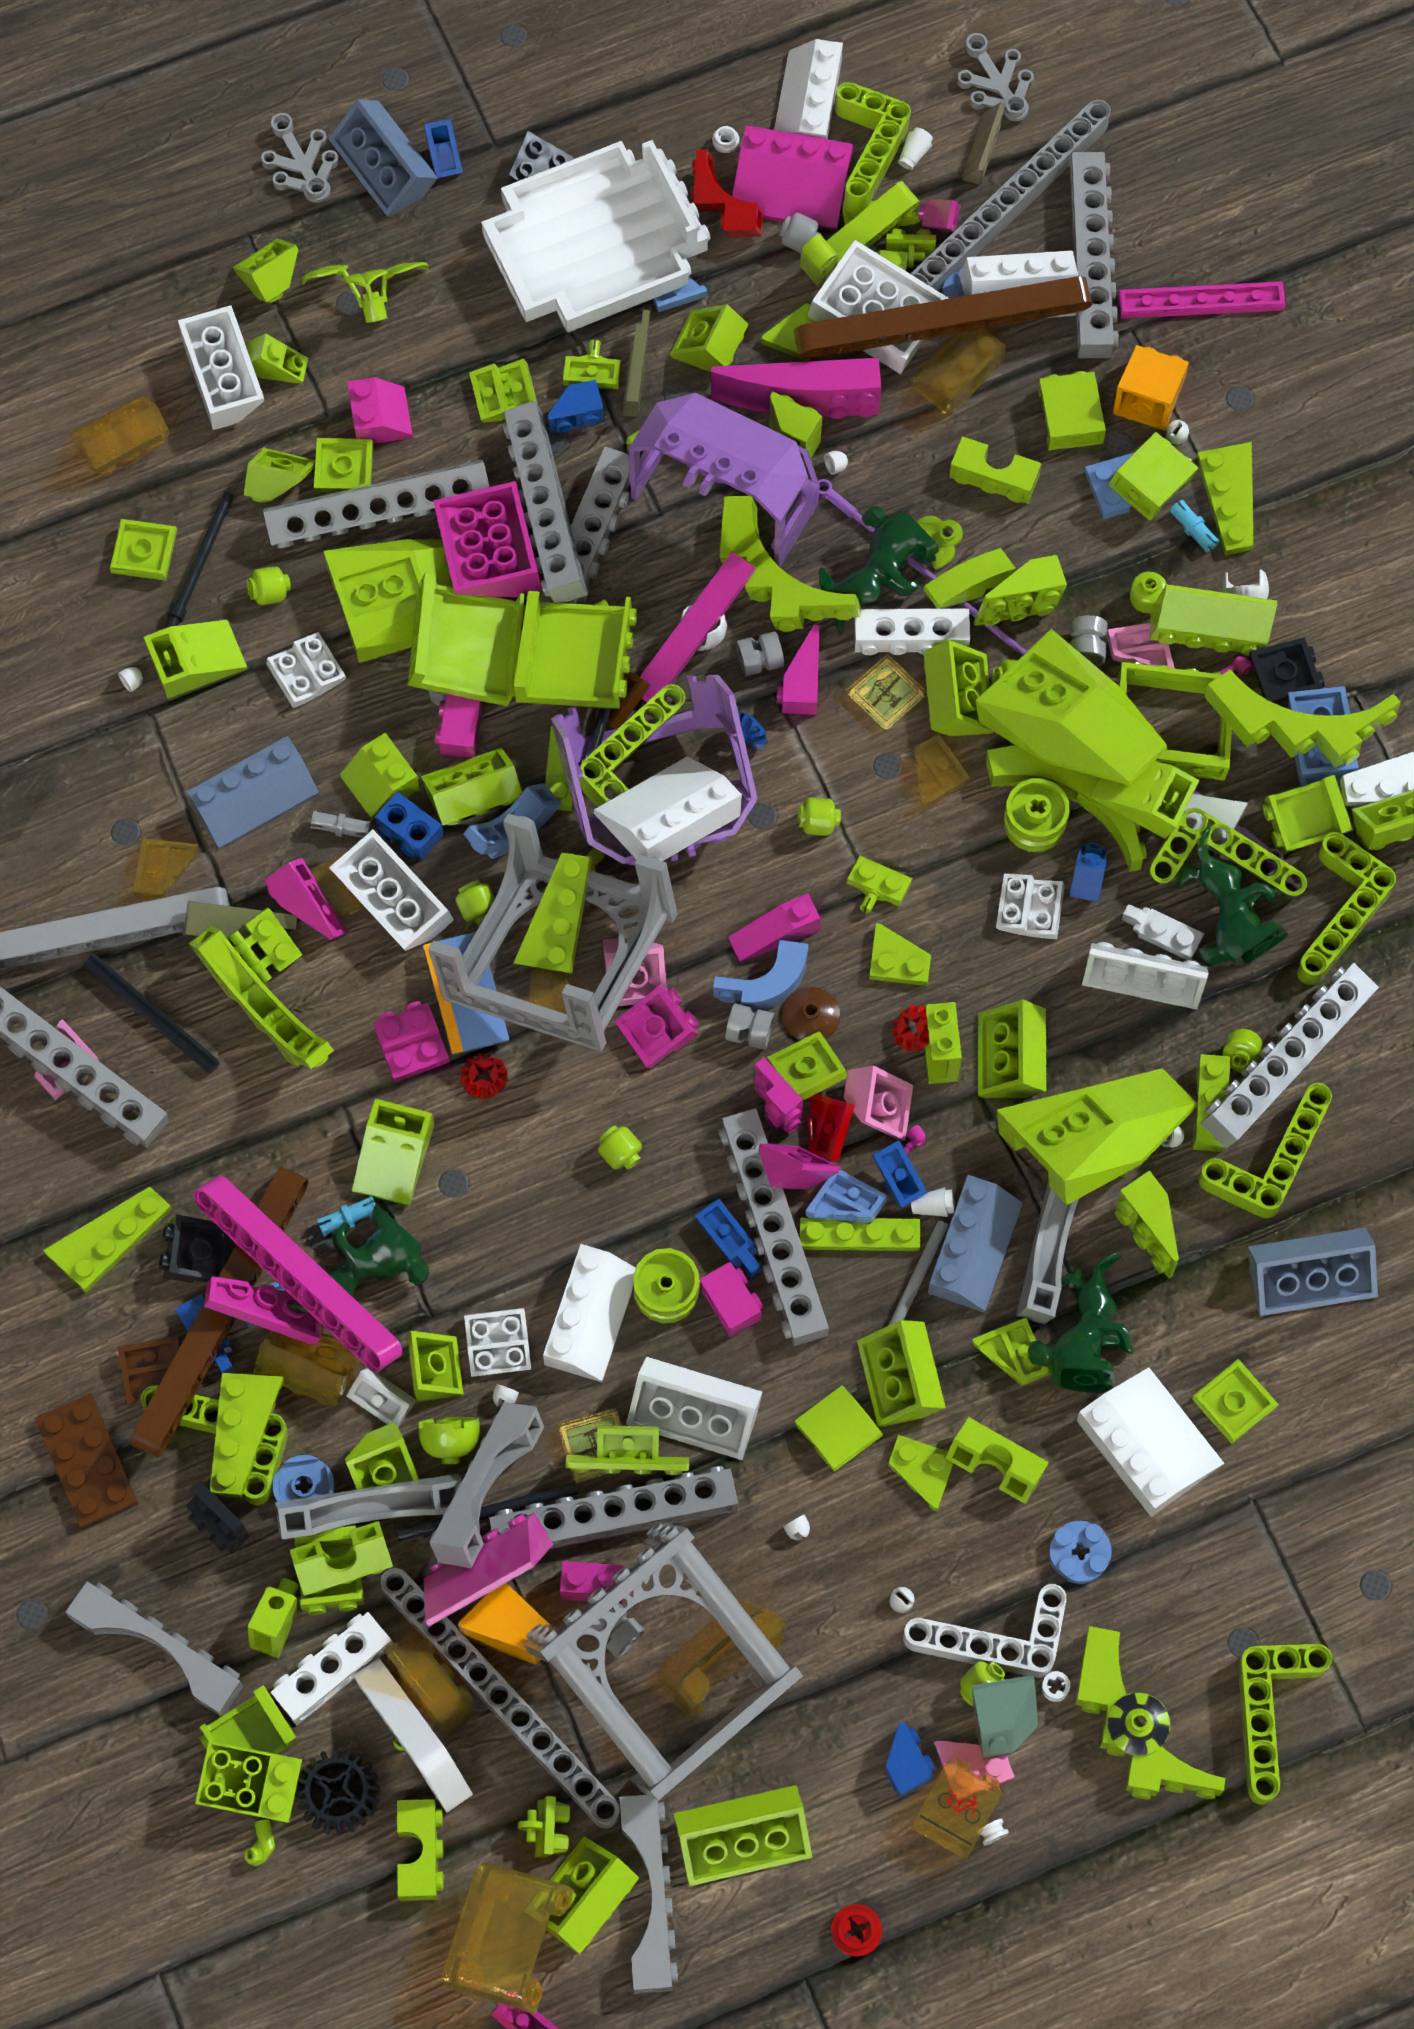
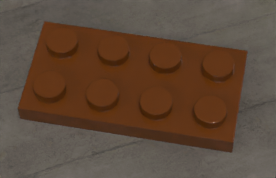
[35,1393,138,1529]

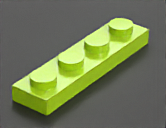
[800,1218,920,1251]

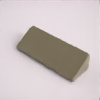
[962,102,1005,185]

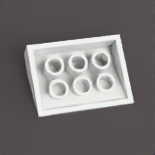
[808,240,948,374]
[594,756,742,861]
[1082,942,1208,1010]
[1076,1368,1224,1517]

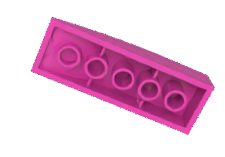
[711,358,881,419]

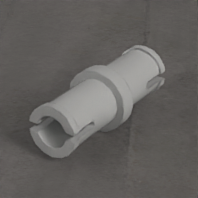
[310,810,371,838]

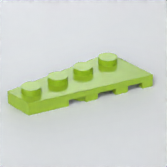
[1196,442,1253,555]
[513,853,593,974]
[43,1187,172,1293]
[210,1373,284,1497]

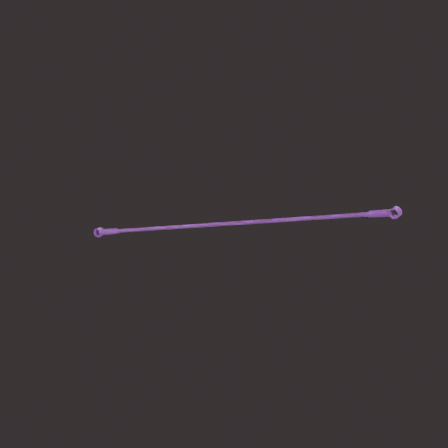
[818,479,1283,869]

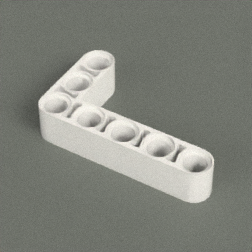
[903,1584,1066,1678]
[353,1658,473,1813]

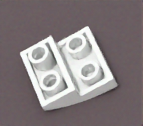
[266,632,346,708]
[996,874,1065,939]
[464,1308,531,1377]

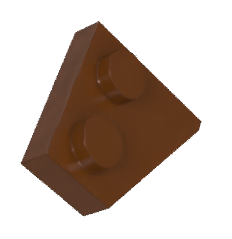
[595,671,650,729]
[118,1336,180,1406]

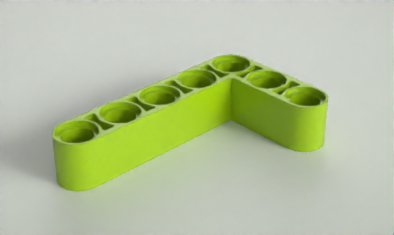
[834,82,911,215]
[800,181,920,287]
[579,684,685,807]
[1149,808,1307,896]
[1297,832,1396,985]
[1198,1083,1332,1219]
[140,1385,288,1506]
[1238,1644,1332,1805]

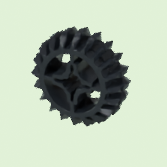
[295,1748,381,1835]

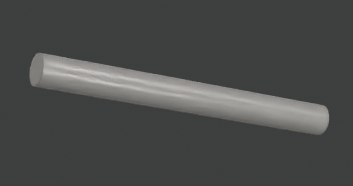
[888,1221,949,1326]

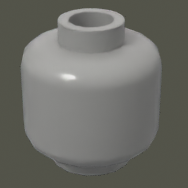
[779,212,821,253]

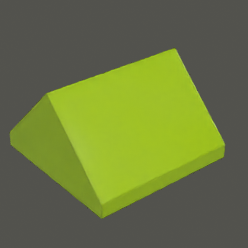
[407,1331,464,1402]

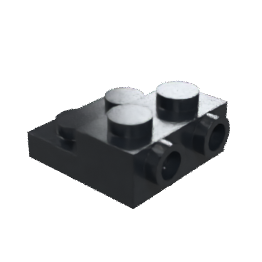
[1249,637,1325,704]
[159,1214,233,1283]
[186,1481,249,1554]

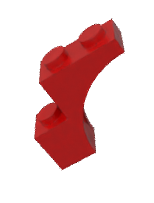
[690,150,763,237]

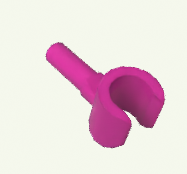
[1219,655,1252,677]
[903,1125,926,1155]

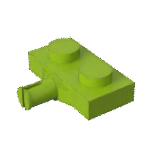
[563,340,621,390]
[847,856,912,913]

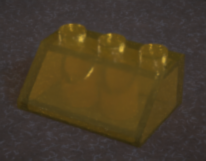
[908,329,1006,417]
[70,395,171,474]
[253,1331,361,1407]
[383,1634,474,1735]

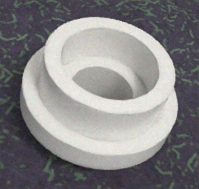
[712,126,739,153]

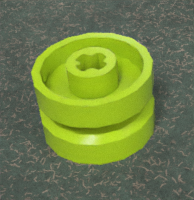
[1004,778,1070,852]
[633,1248,700,1324]

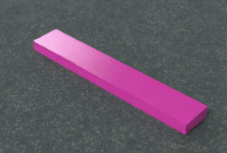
[1118,281,1286,319]
[640,551,757,702]

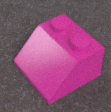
[347,377,413,444]

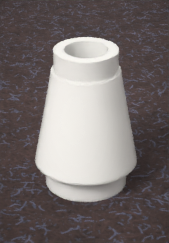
[898,127,933,170]
[911,1187,955,1217]

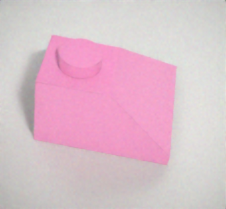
[602,938,667,1006]
[844,1065,913,1141]

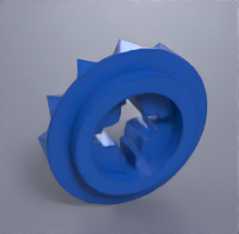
[738,711,768,750]

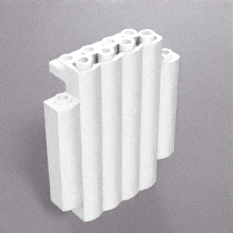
[481,140,710,333]

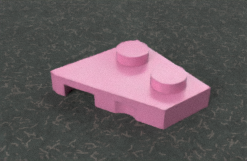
[1107,623,1175,669]

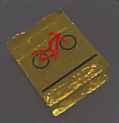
[911,1758,1005,1860]

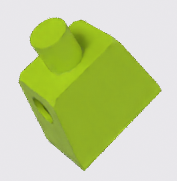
[248,1578,299,1658]

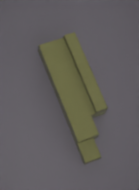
[623,310,650,417]
[182,901,297,944]

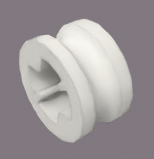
[1041,1671,1070,1702]
[977,1819,1009,1846]

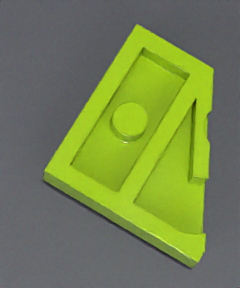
[761,303,816,362]
[869,923,931,986]
[972,1318,1050,1386]
[888,1435,954,1512]

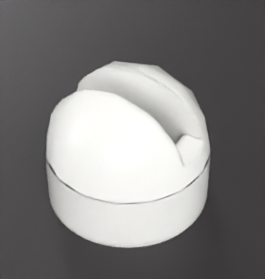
[1166,420,1189,445]
[824,451,848,475]
[118,667,143,692]
[1161,1126,1184,1147]
[493,1384,519,1407]
[783,1514,810,1541]
[889,1587,915,1613]

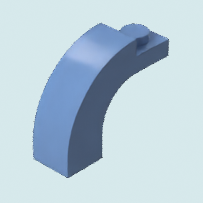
[463,783,562,859]
[713,940,808,1012]

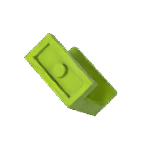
[1038,371,1106,451]
[1108,432,1198,522]
[1262,775,1353,854]
[924,1002,962,1084]
[294,1525,364,1615]
[199,1685,299,1755]

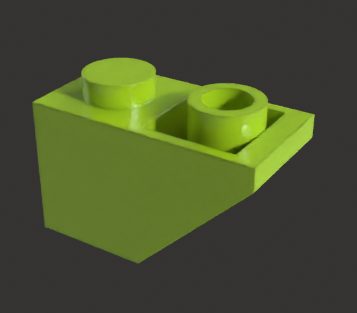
[245,333,308,384]

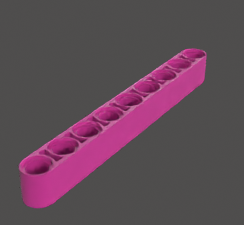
[193,1175,402,1372]

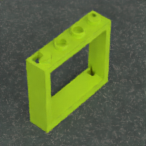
[1117,662,1232,781]

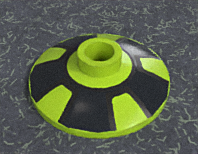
[1107,1693,1170,1756]

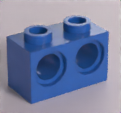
[375,792,444,861]

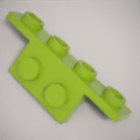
[566,1425,689,1475]

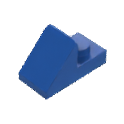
[424,118,463,178]
[871,1140,927,1207]

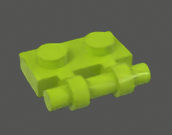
[228,907,302,983]

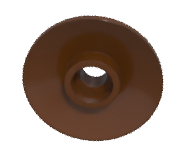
[782,987,840,1041]

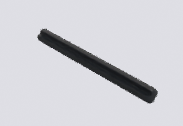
[84,954,219,1073]

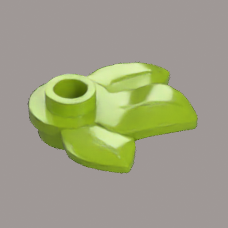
[917,516,963,570]

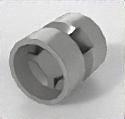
[1070,615,1108,667]
[736,631,784,677]
[725,1003,775,1050]
[590,1603,645,1658]

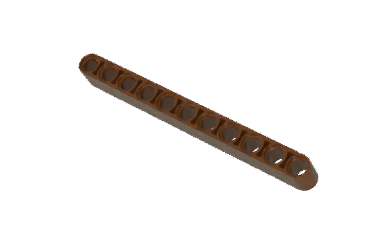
[794,276,1093,360]
[130,1167,309,1458]

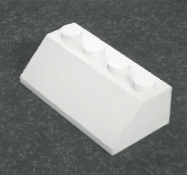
[774,39,843,140]
[960,251,1078,318]
[178,306,264,430]
[329,830,454,951]
[543,1244,636,1382]
[626,1357,763,1460]

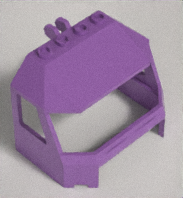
[629,393,820,567]
[551,675,758,865]

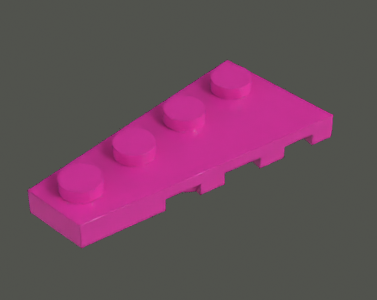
[204,1277,322,1346]

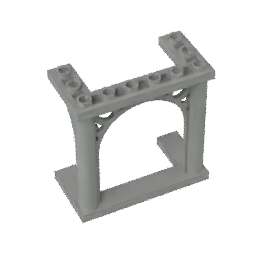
[428,813,678,1052]
[522,1523,803,1801]

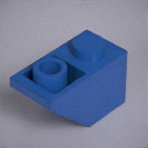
[548,379,604,433]
[1070,842,1108,902]
[885,1721,936,1800]

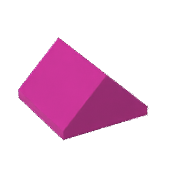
[758,1143,841,1190]

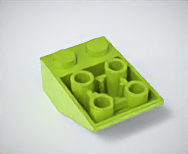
[974,555,1067,626]
[144,620,248,699]
[1090,761,1199,839]
[352,1099,435,1207]
[1115,1170,1179,1279]
[195,1741,302,1823]

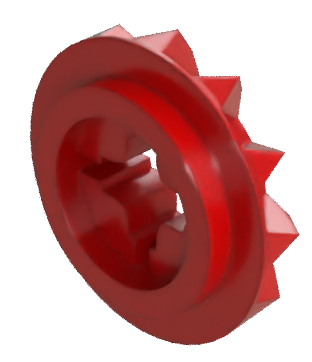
[891,1004,929,1051]
[460,1053,508,1099]
[831,1904,882,1957]

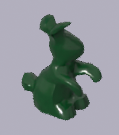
[819,506,939,635]
[1175,827,1288,967]
[289,1204,429,1313]
[1028,1253,1134,1394]

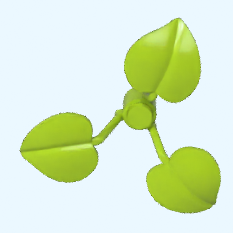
[301,262,429,323]

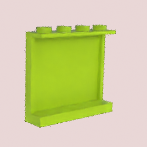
[408,572,526,707]
[514,591,637,709]

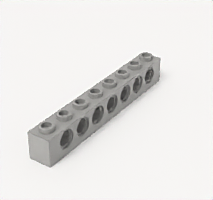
[1070,152,1118,358]
[502,401,588,603]
[540,447,630,604]
[262,459,489,548]
[1201,963,1379,1149]
[0,987,169,1148]
[718,1108,829,1346]
[489,1466,738,1549]

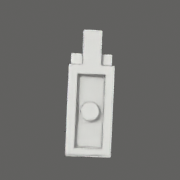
[1122,904,1204,961]

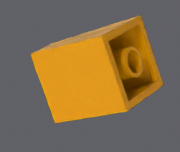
[1113,345,1189,431]
[458,1583,550,1665]

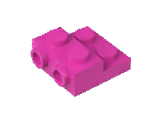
[614,985,699,1069]
[373,1001,450,1082]
[754,1057,803,1134]

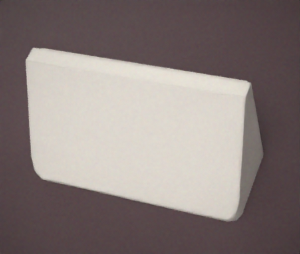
[347,1368,416,1427]

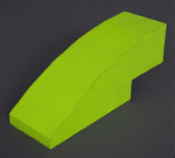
[923,548,1016,609]

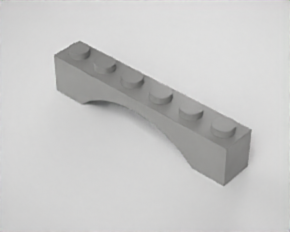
[1016,1179,1079,1325]
[430,1402,544,1568]
[275,1474,462,1539]
[65,1581,243,1717]
[619,1795,678,1994]

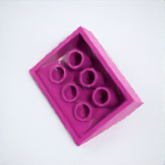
[732,125,853,231]
[433,481,542,597]
[424,1513,553,1627]

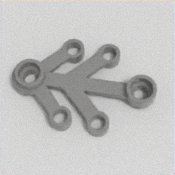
[957,33,1034,121]
[261,113,339,203]

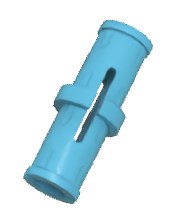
[1170,500,1219,553]
[316,1196,375,1237]

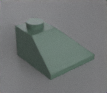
[972,1675,1038,1758]

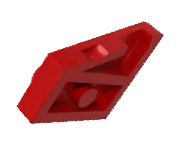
[806,1094,855,1162]

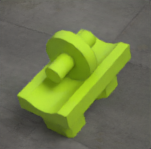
[886,229,936,268]
[518,1796,570,1858]

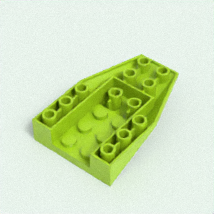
[323,539,502,663]
[976,629,1167,785]
[997,1068,1197,1205]

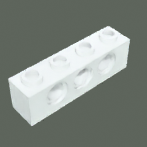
[854,609,970,655]
[271,1612,394,1726]

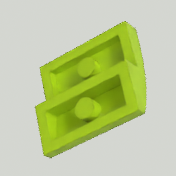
[469,358,538,423]
[794,1385,883,1472]

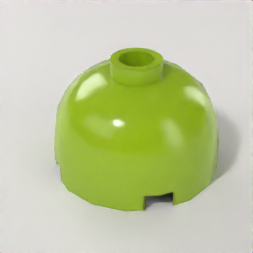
[418,1417,480,1464]

